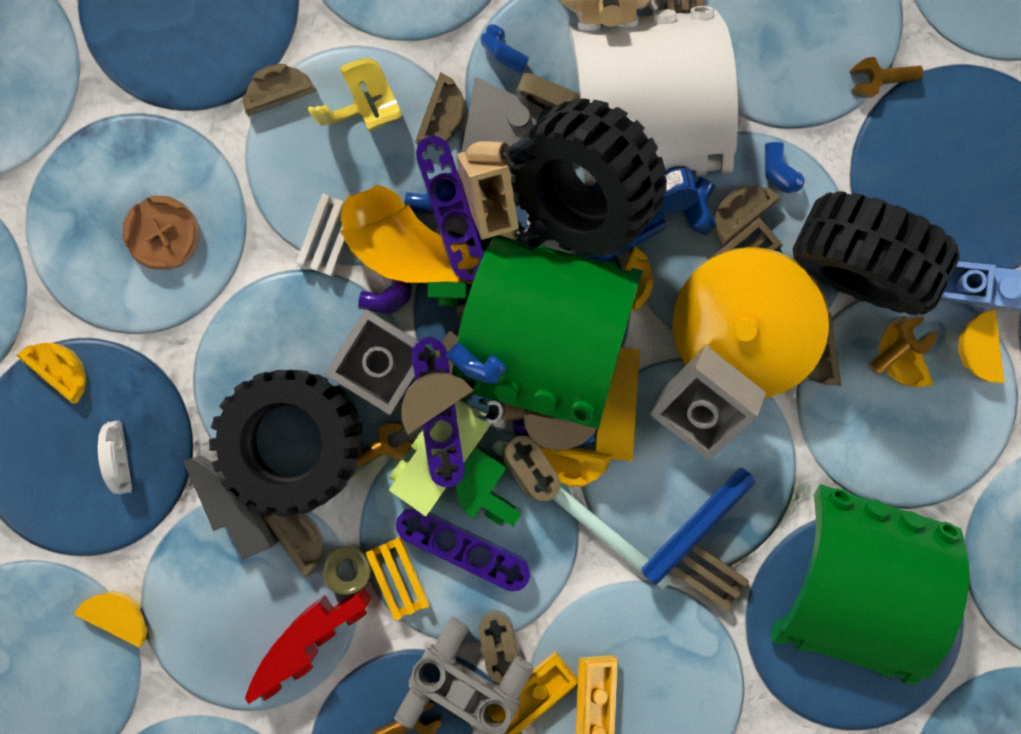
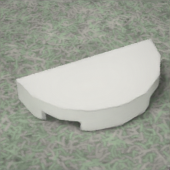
[98,420,132,494]

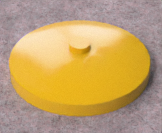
[673,247,829,398]

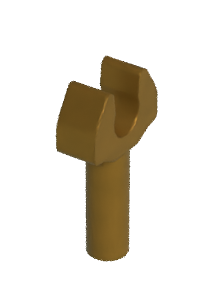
[849,57,923,98]
[868,317,937,375]
[356,423,413,469]
[372,700,442,734]

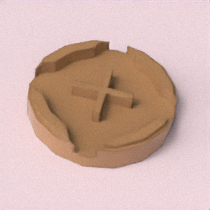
[122,195,200,270]

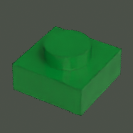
[428,282,468,306]

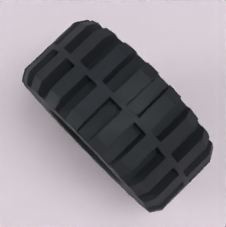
[511,98,667,257]
[792,191,960,315]
[209,370,363,517]

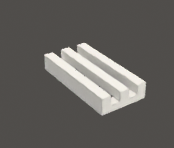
[296,193,356,277]

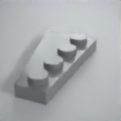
[448,77,543,245]

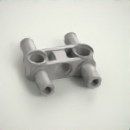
[394,617,534,734]

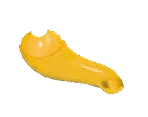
[340,185,486,285]

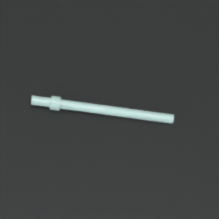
[490,437,671,589]

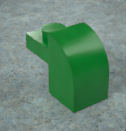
[456,445,522,527]

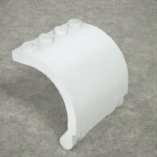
[569,6,738,186]

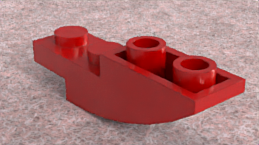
[245,588,372,704]

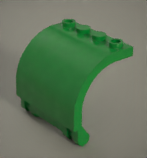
[452,235,643,429]
[770,484,969,686]

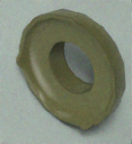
[322,546,371,595]

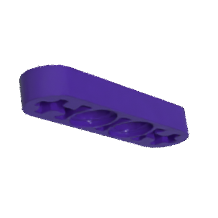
[416,136,484,282]
[411,337,464,487]
[396,507,530,592]

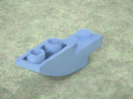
[940,261,1021,311]

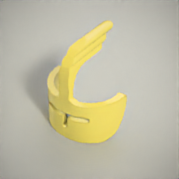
[308,58,402,132]

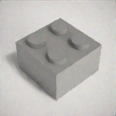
[325,309,434,415]
[649,345,766,461]

